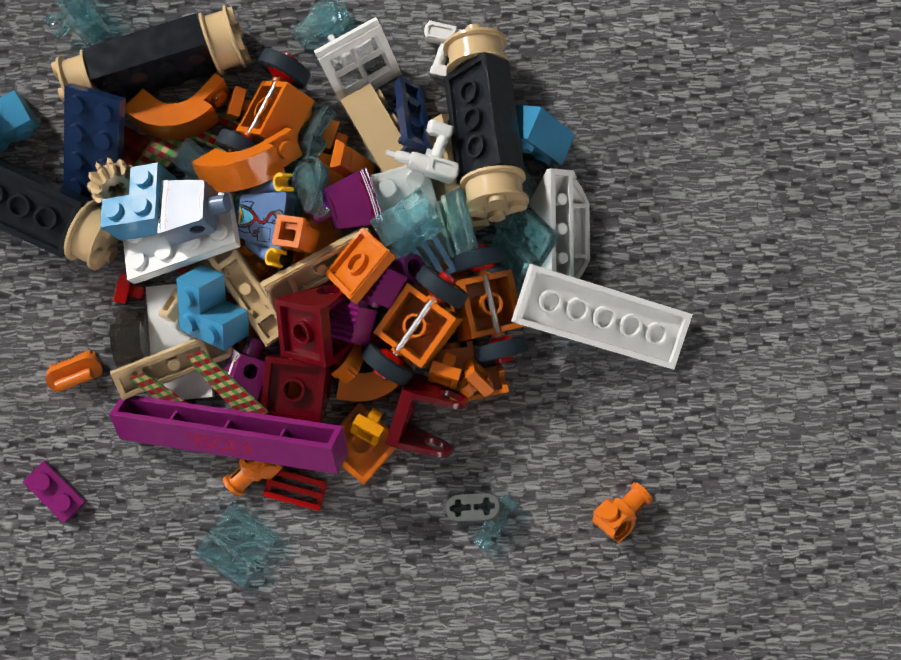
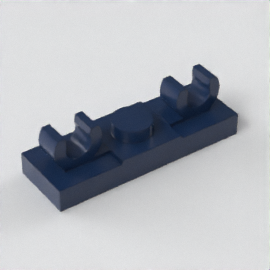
[393,76,432,155]

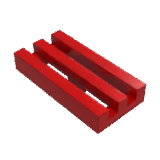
[263,470,328,511]

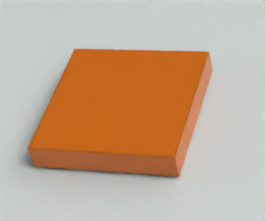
[325,227,396,304]
[340,402,397,485]

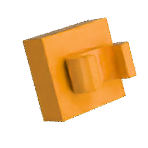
[350,407,384,446]

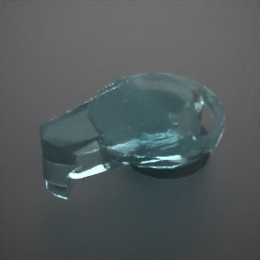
[291,0,350,49]
[292,155,330,216]

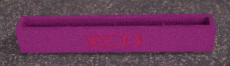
[109,395,349,474]

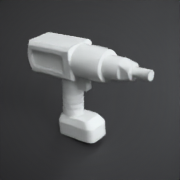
[424,20,461,79]
[385,120,459,184]

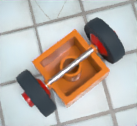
[215,48,315,152]
[450,244,529,364]
[362,265,468,386]

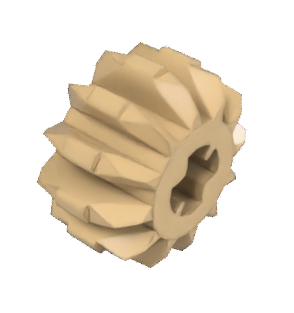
[87,158,133,203]

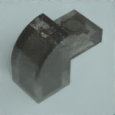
[110,308,151,369]

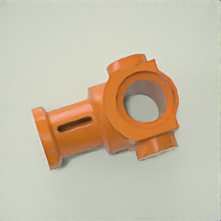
[223,459,283,497]
[593,482,653,543]

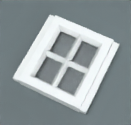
[314,17,402,106]

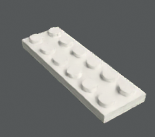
[511,264,693,370]

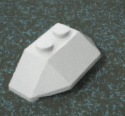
[530,168,590,279]

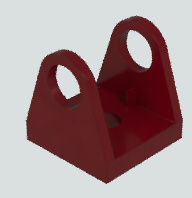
[275,284,352,368]
[261,355,332,423]
[385,372,468,458]

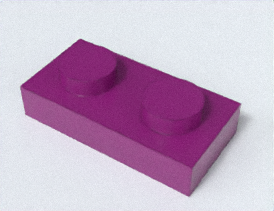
[22,461,87,523]

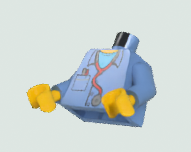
[234,173,297,268]

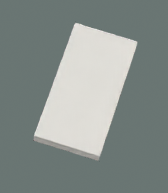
[146,284,215,400]

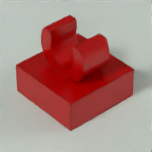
[112,273,144,305]

